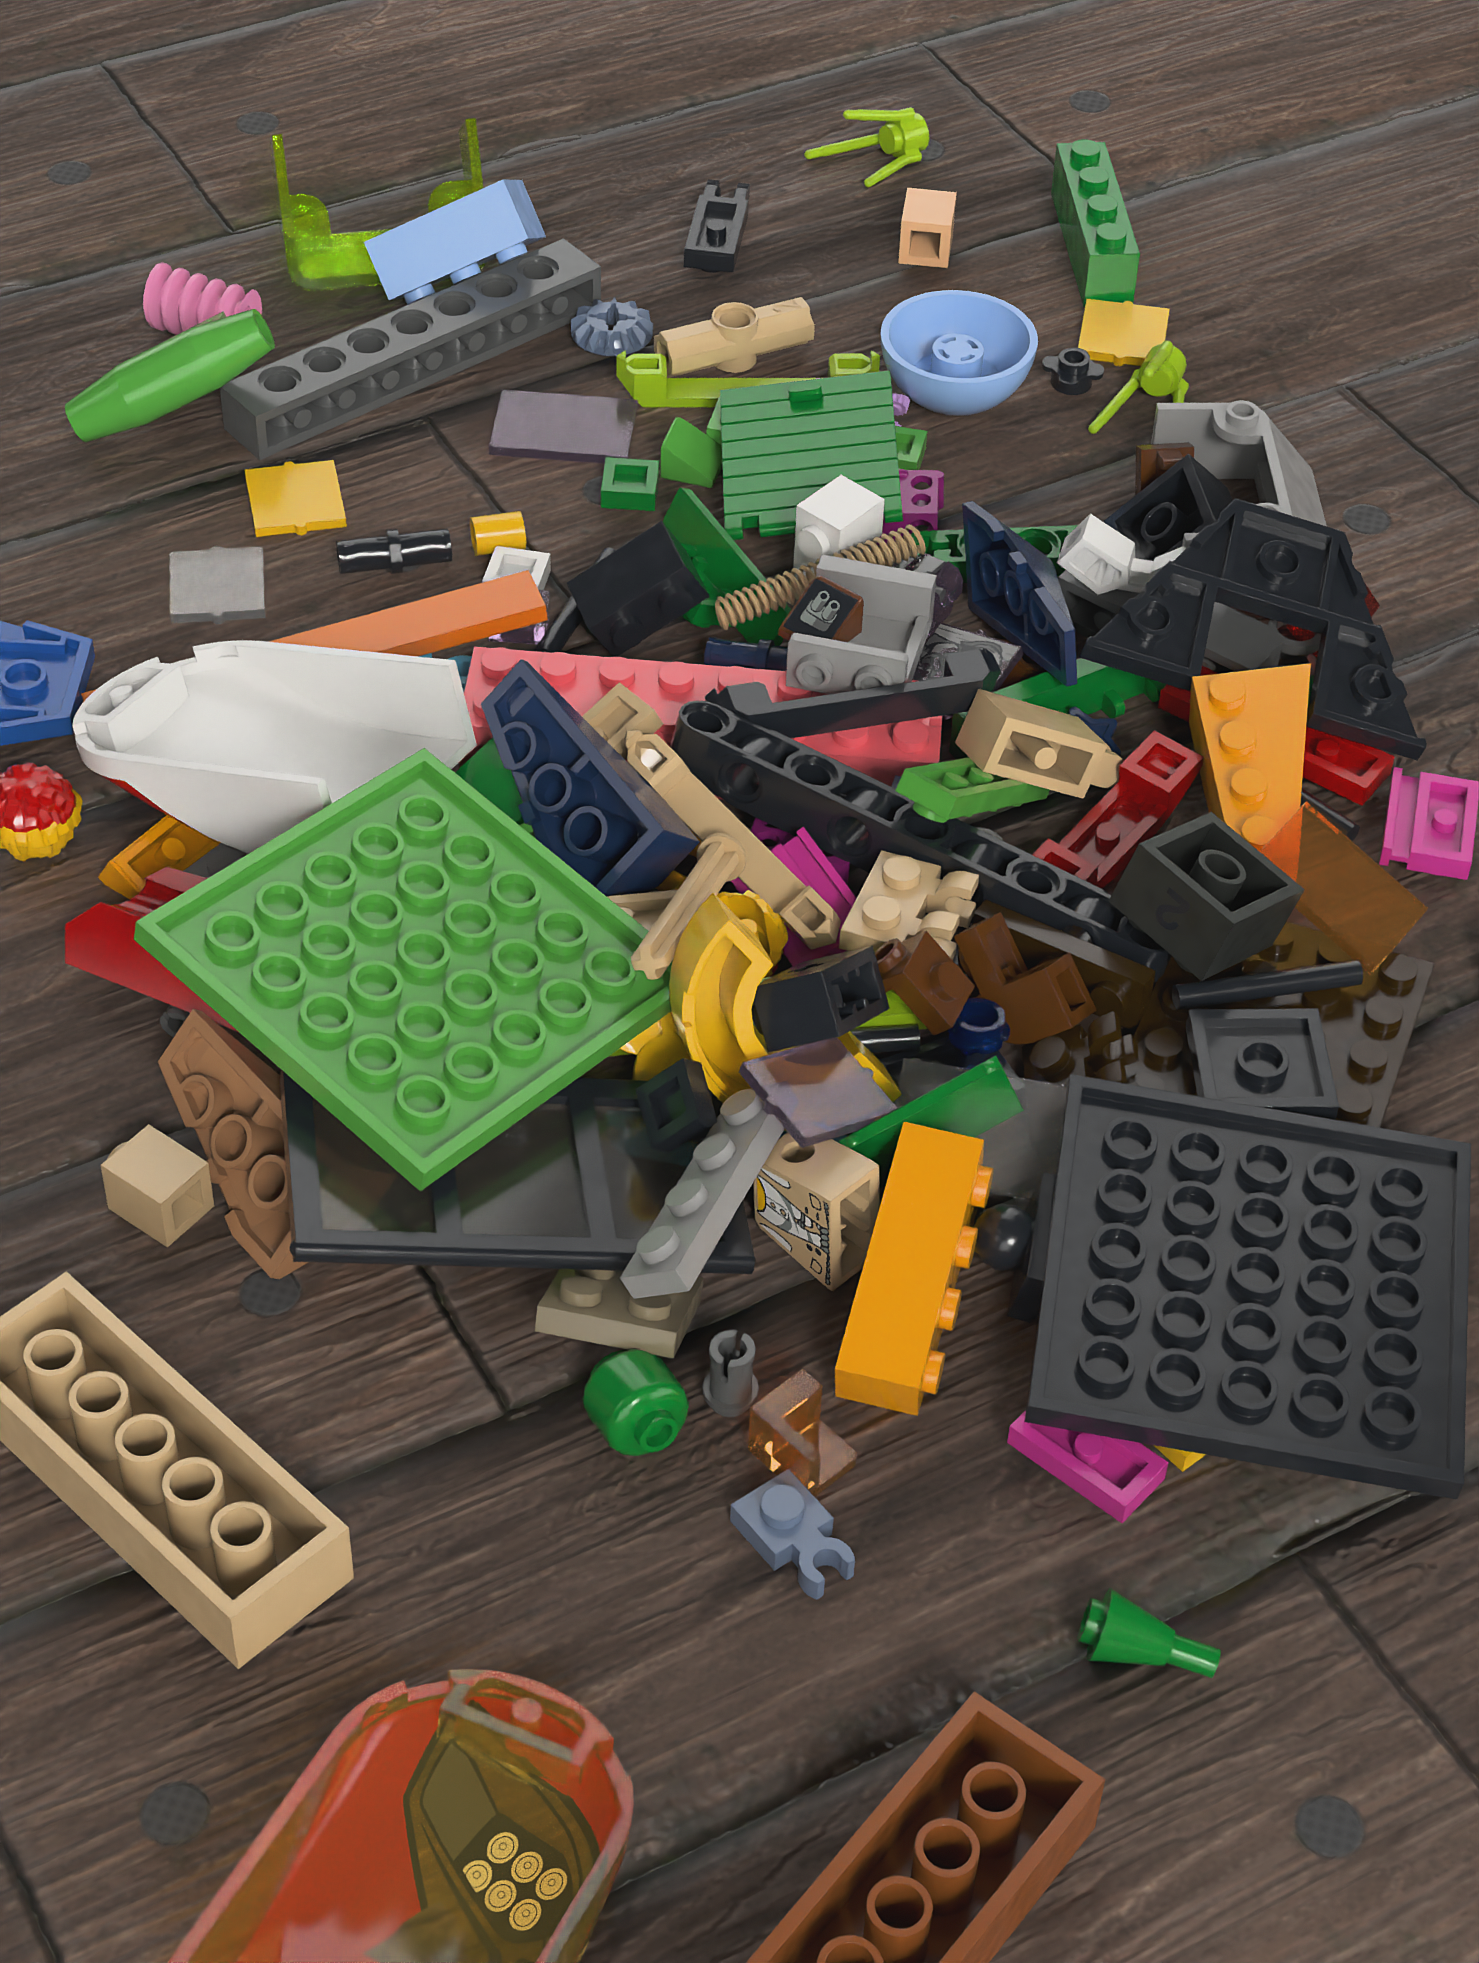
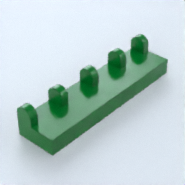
[949,658,1166,759]

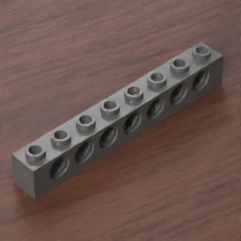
[220,238,601,460]

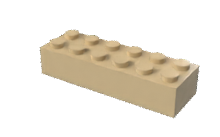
[0,1271,354,1669]

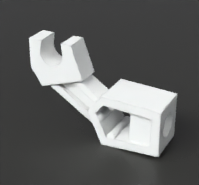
[1057,514,1186,595]

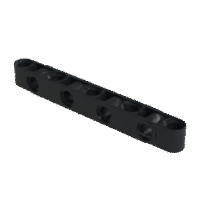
[670,701,1171,992]

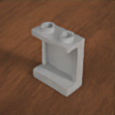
[786,554,937,694]

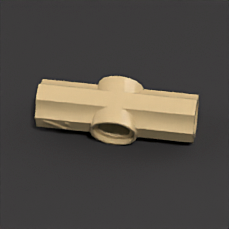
[654,297,814,378]

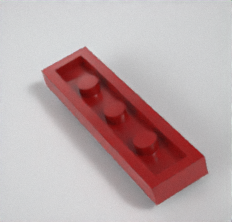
[1158,666,1395,806]

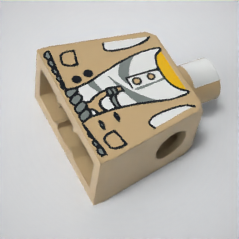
[753,1125,880,1291]

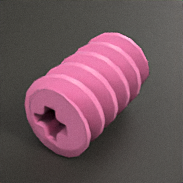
[143,262,262,335]

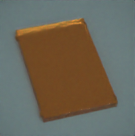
[1259,801,1429,975]

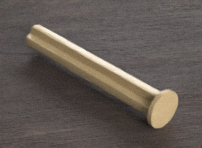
[631,833,747,980]

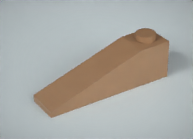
[158,1009,396,1279]

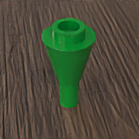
[1077,1588,1221,1678]

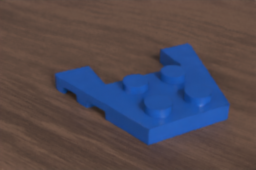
[0,620,95,746]

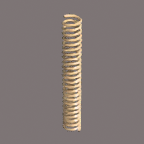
[715,524,926,630]

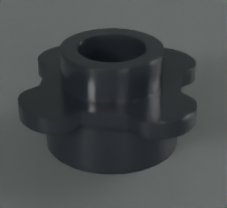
[1042,348,1104,395]

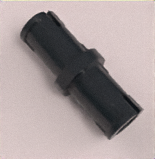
[336,528,452,574]

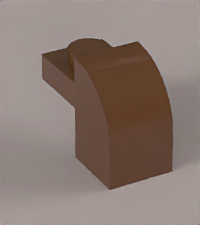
[954,912,1097,1044]

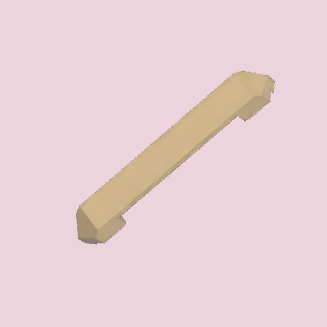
[625,730,841,950]

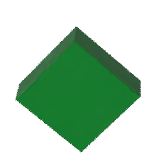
[601,457,660,511]

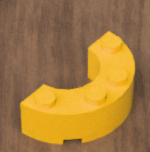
[669,893,902,1132]

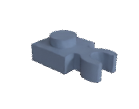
[730,1469,855,1600]

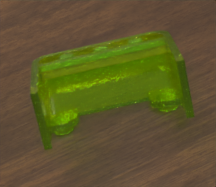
[269,118,487,291]

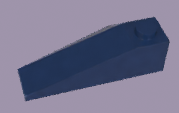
[962,501,1077,687]
[481,659,700,896]

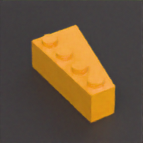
[1189,663,1311,880]
[835,1122,994,1416]

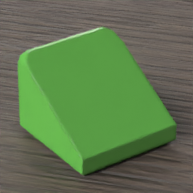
[661,417,723,488]

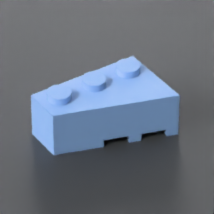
[364,179,546,305]

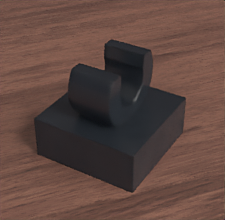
[635,1058,718,1153]

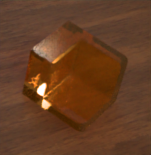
[748,1368,857,1497]

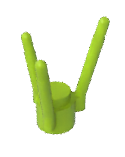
[804,107,929,188]
[1088,340,1189,434]

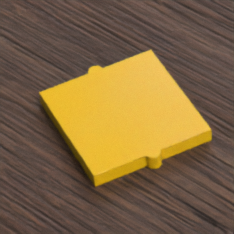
[1078,299,1170,367]
[244,460,347,537]

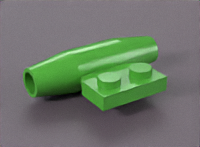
[65,309,275,442]

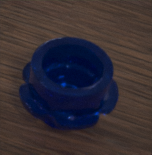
[947,998,1010,1056]

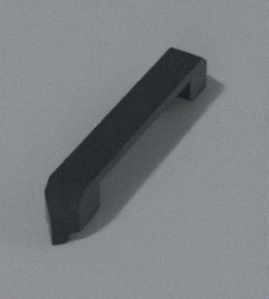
[705,648,1001,738]

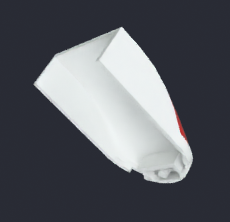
[72,640,477,854]

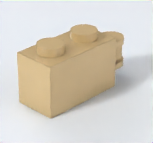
[955,689,1124,799]

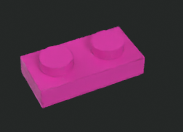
[1007,1410,1169,1523]

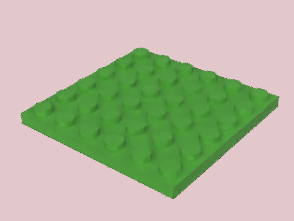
[134,748,672,1191]

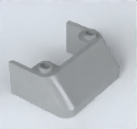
[1151,400,1327,610]

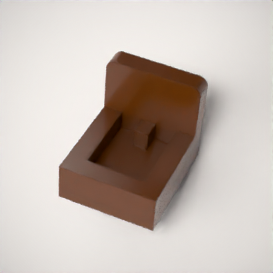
[875,931,975,1035]

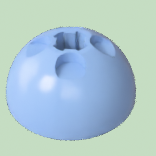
[881,290,1038,416]

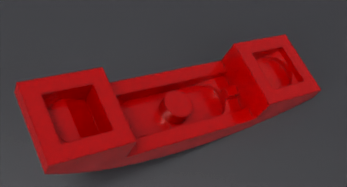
[1032,730,1204,889]

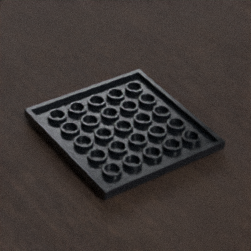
[1025,1074,1471,1499]

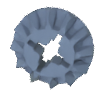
[571,297,653,356]

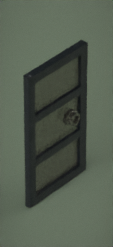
[279,1070,756,1274]

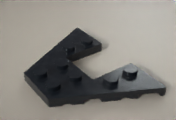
[1079,498,1427,761]

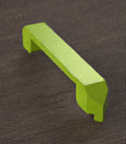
[616,350,880,408]

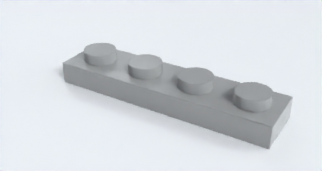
[620,1086,797,1299]

